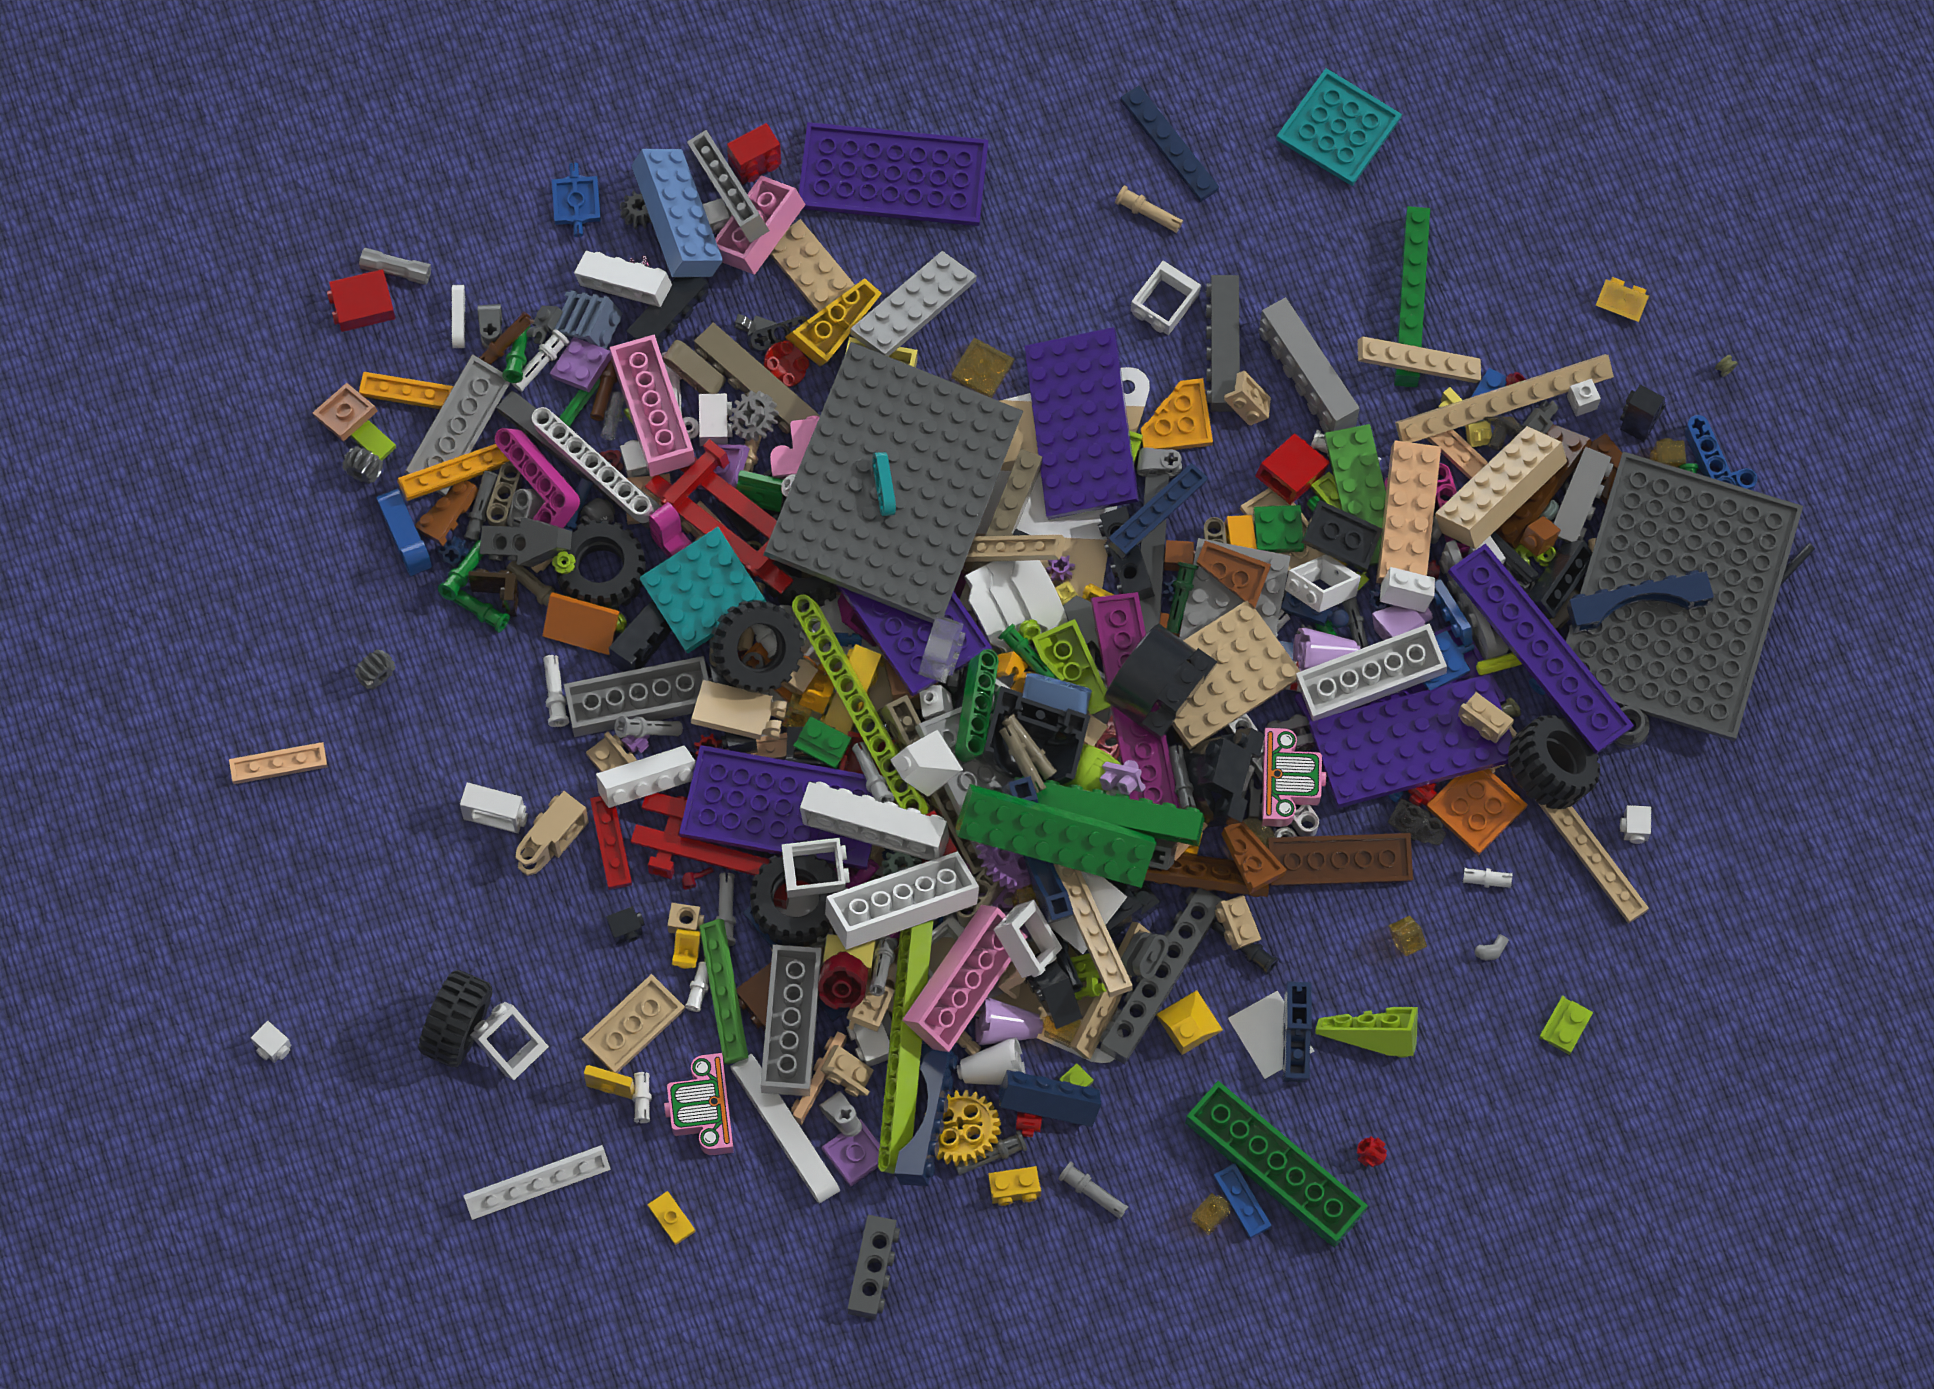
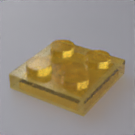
[951,338,1014,398]

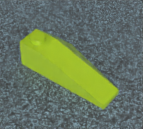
[1032,619,1111,715]
[1315,1007,1418,1058]

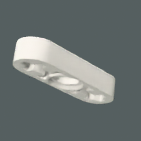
[452,285,465,348]

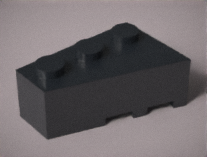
[1620,385,1666,442]
[1024,952,1083,1029]

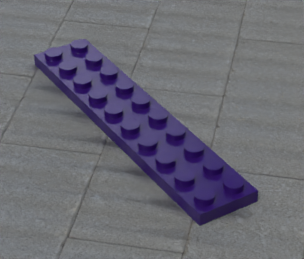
[1448,543,1634,754]

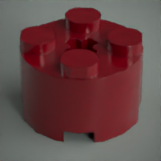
[818,951,869,1009]

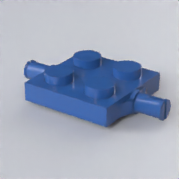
[552,163,601,237]
[1422,630,1475,691]

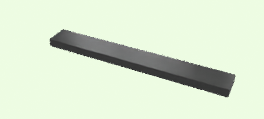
[1140,474,1169,634]

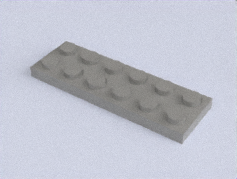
[850,251,977,357]
[404,355,510,496]

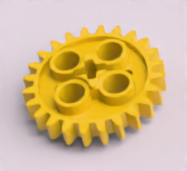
[925,1090,1001,1166]

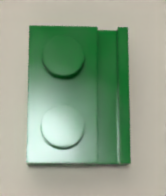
[736,470,784,512]
[793,716,852,769]

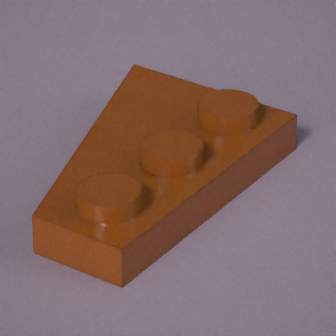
[414,480,478,546]
[1196,541,1271,608]
[1221,821,1287,894]

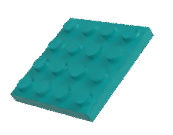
[1276,68,1402,186]
[640,527,767,654]

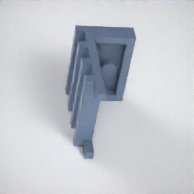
[548,290,623,349]

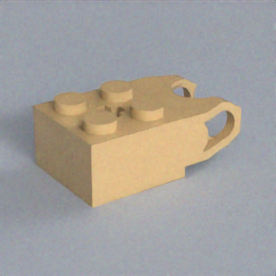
[516,791,589,876]

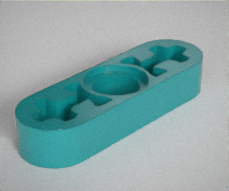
[872,452,896,516]

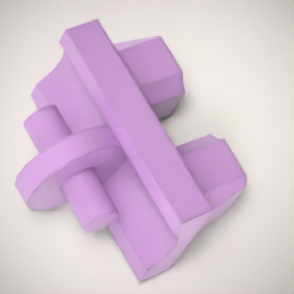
[1099,760,1146,795]

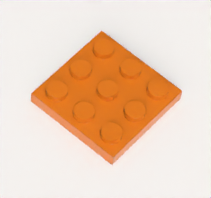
[1426,769,1528,856]

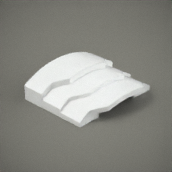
[964,560,1068,653]

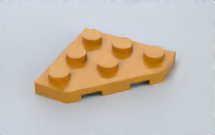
[1140,378,1213,450]

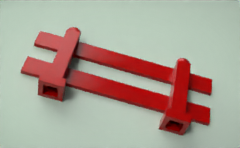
[645,439,793,594]
[631,793,810,910]

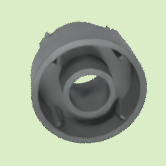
[1614,704,1649,749]

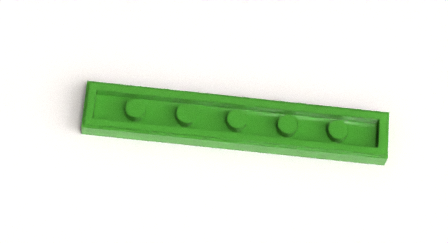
[699,919,749,1065]

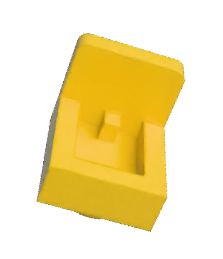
[672,929,701,969]

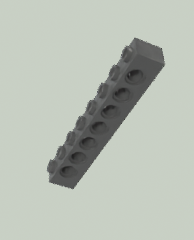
[1099,888,1223,1065]

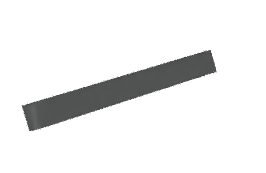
[496,391,661,529]

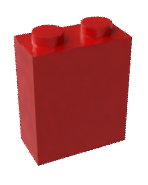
[327,269,395,332]
[1255,433,1330,505]

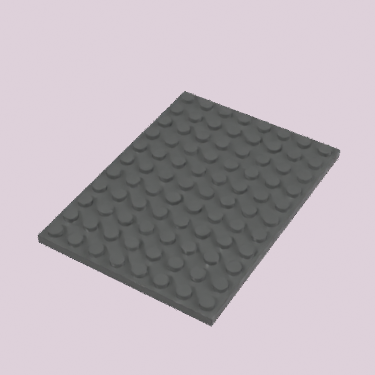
[763,342,1023,626]
[1566,451,1803,742]

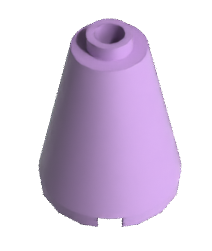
[1293,628,1360,671]
[975,997,1043,1045]

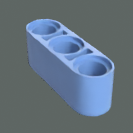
[1022,673,1092,714]

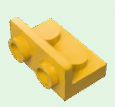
[1596,277,1649,322]
[988,1166,1041,1206]

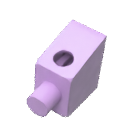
[1372,605,1433,640]

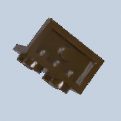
[468,569,519,617]

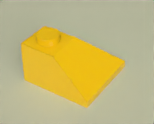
[1156,990,1223,1055]

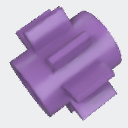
[1046,555,1075,584]
[621,730,650,753]

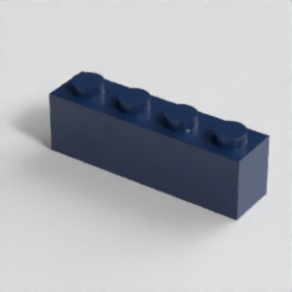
[998,1070,1101,1127]

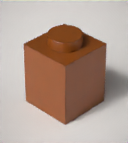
[1519,516,1561,557]
[1164,540,1196,571]

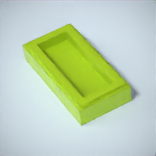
[350,420,396,461]

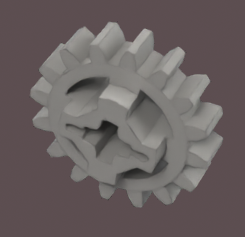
[729,391,779,441]

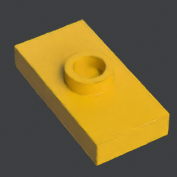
[648,1191,696,1245]

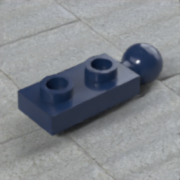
[1281,592,1349,628]

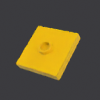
[584,1065,635,1099]

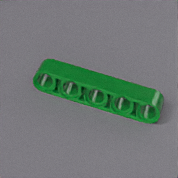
[955,649,999,763]

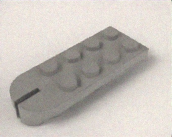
[1439,540,1509,660]

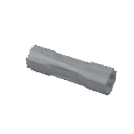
[359,248,431,285]

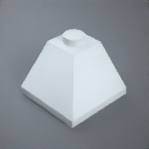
[891,730,963,796]

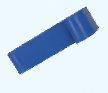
[1685,415,1758,491]
[376,488,432,576]

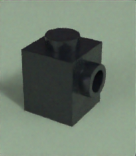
[606,906,645,945]

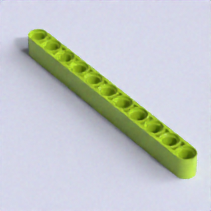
[792,595,928,815]
[878,920,933,1174]

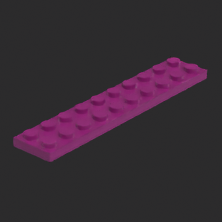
[1091,592,1180,808]

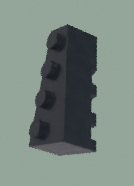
[609,599,672,672]

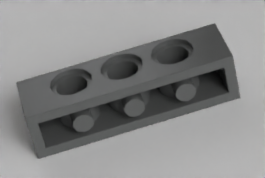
[847,1215,900,1320]

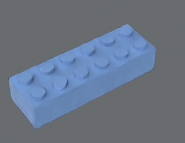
[631,149,723,277]

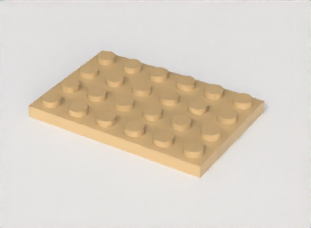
[1156,601,1301,749]

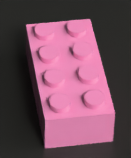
[715,175,805,275]

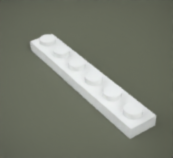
[464,1145,611,1220]

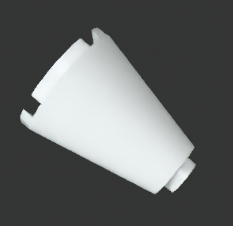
[957,1038,1025,1085]

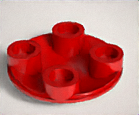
[764,341,809,387]

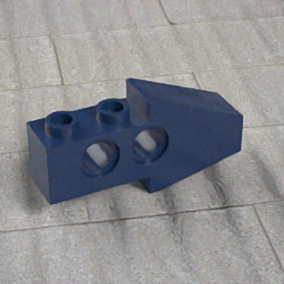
[1282,981,1312,1083]

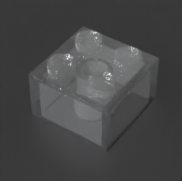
[918,615,966,683]

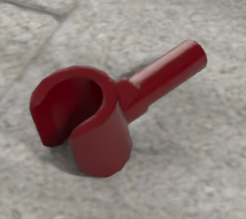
[682,867,713,890]

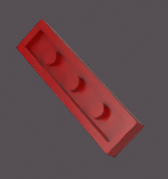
[590,796,632,890]

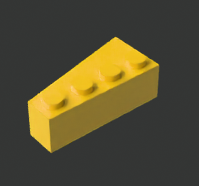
[785,278,882,367]
[820,644,886,735]

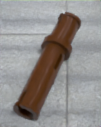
[479,311,534,365]
[590,358,618,421]

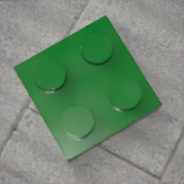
[1253,505,1304,553]

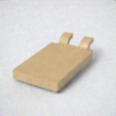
[691,680,787,740]

